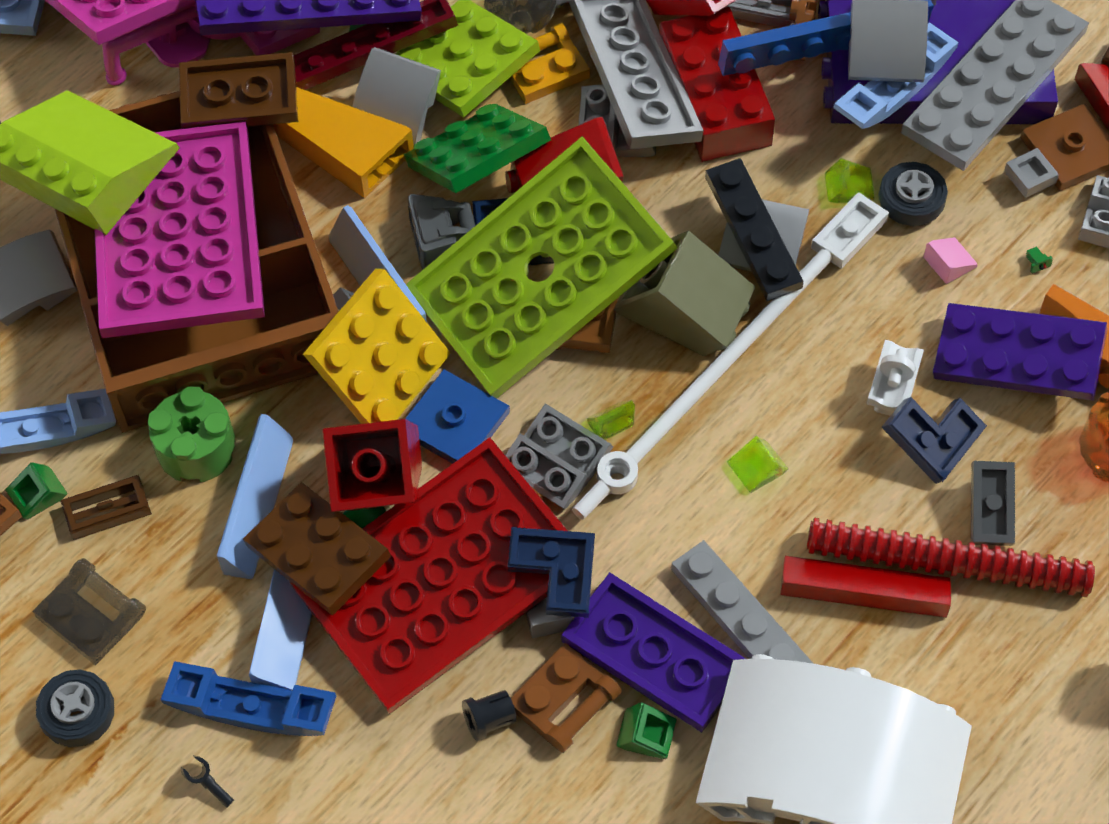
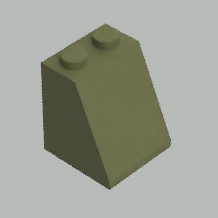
[613,230,755,356]

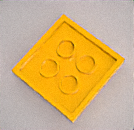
[303,269,451,424]

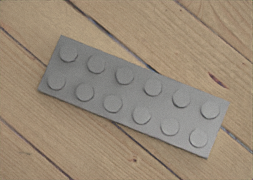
[569,0,704,149]
[901,0,1089,171]

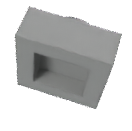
[1004,148,1059,198]

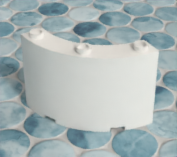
[696,654,972,824]

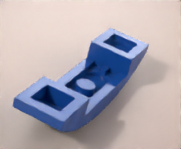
[161,661,336,736]

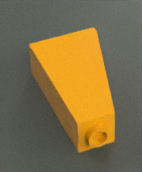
[273,87,414,199]

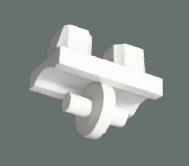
[867,340,924,416]

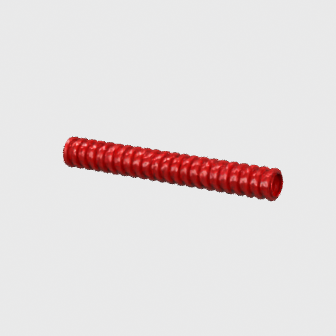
[807,517,1095,598]

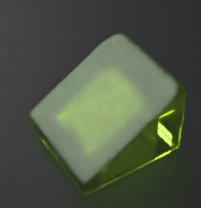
[825,158,875,203]
[587,400,635,440]
[727,436,789,493]

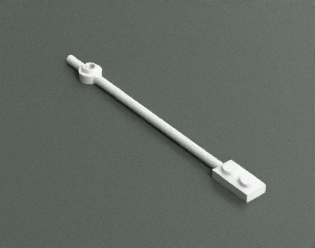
[572,192,889,520]

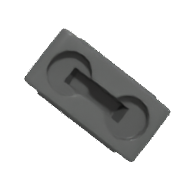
[408,194,476,270]

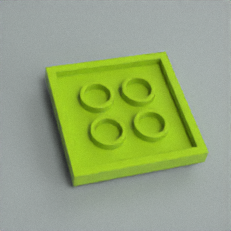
[396,0,540,118]

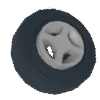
[878,162,948,226]
[36,669,114,747]

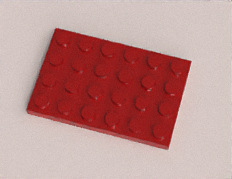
[289,437,568,714]

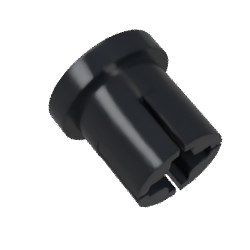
[462,690,517,741]

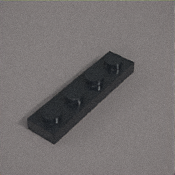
[705,158,803,301]

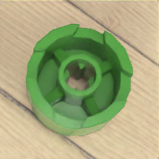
[148,387,235,482]

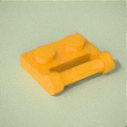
[509,23,590,104]

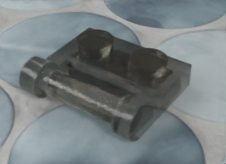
[33,558,146,666]

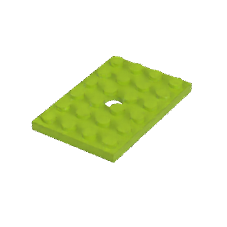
[406,136,678,398]

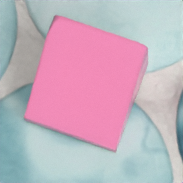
[924,237,978,284]

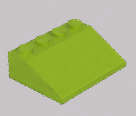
[0,90,180,235]

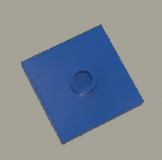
[405,369,510,464]

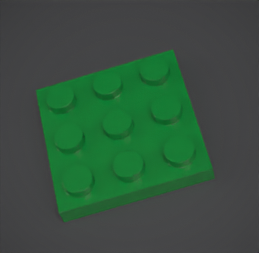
[403,104,551,193]

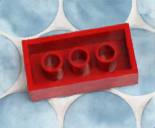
[660,7,775,162]

